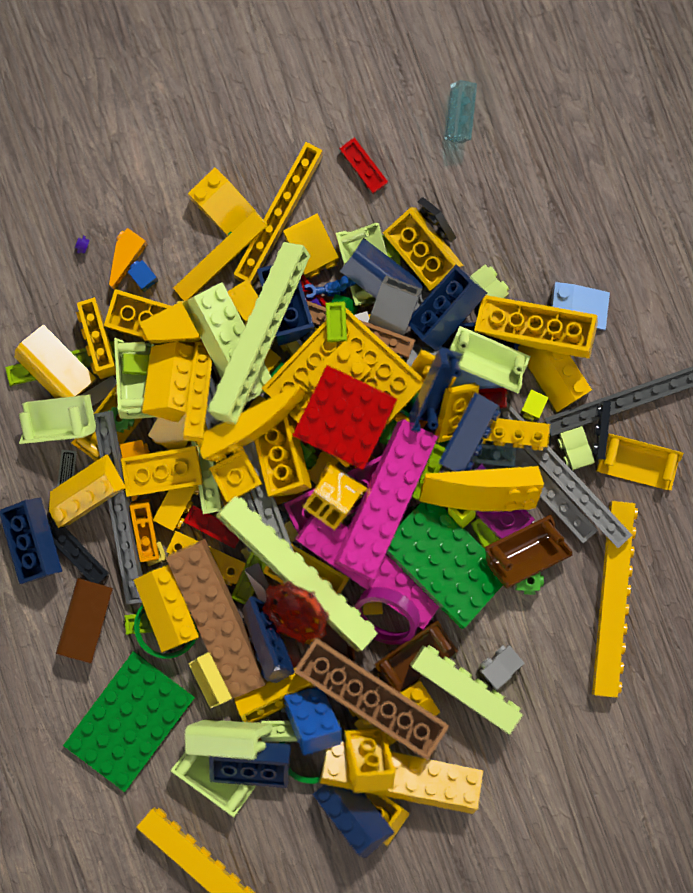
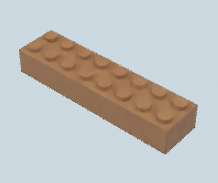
[166,539,268,700]
[294,638,449,760]

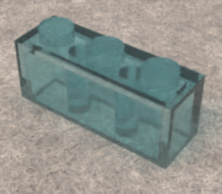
[445,80,477,143]

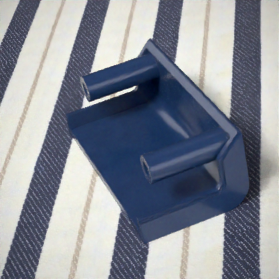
[340,238,424,298]
[409,348,463,432]

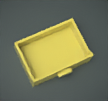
[188,652,231,709]

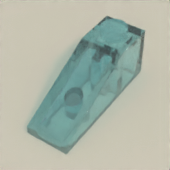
[472,444,516,467]

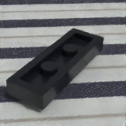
[592,401,611,460]

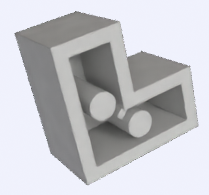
[479,645,525,689]

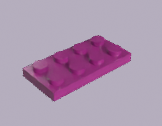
[476,464,535,539]

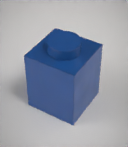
[128,260,159,292]

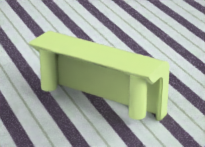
[336,223,388,307]
[449,326,531,393]
[114,338,155,419]
[19,394,96,444]
[185,719,273,759]
[171,751,256,817]

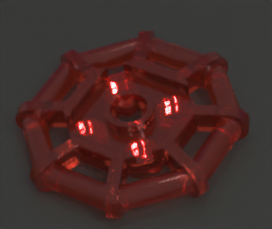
[263,581,329,643]

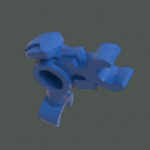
[304,275,356,300]

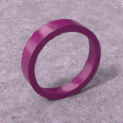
[354,587,420,645]

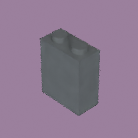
[368,276,422,336]

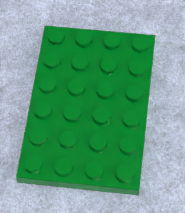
[386,502,503,629]
[63,651,195,792]

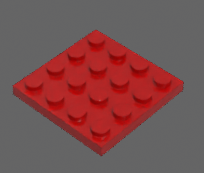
[292,365,398,470]

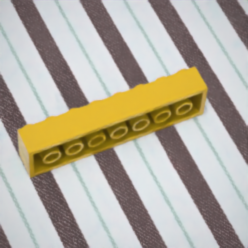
[320,742,483,814]

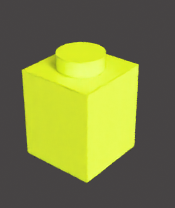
[520,390,549,421]
[448,507,476,529]

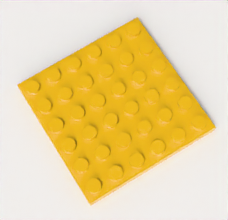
[261,308,424,468]

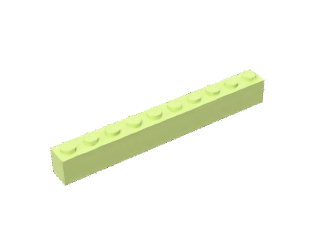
[208,242,310,424]
[216,496,377,652]

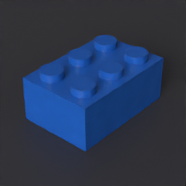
[284,687,341,755]

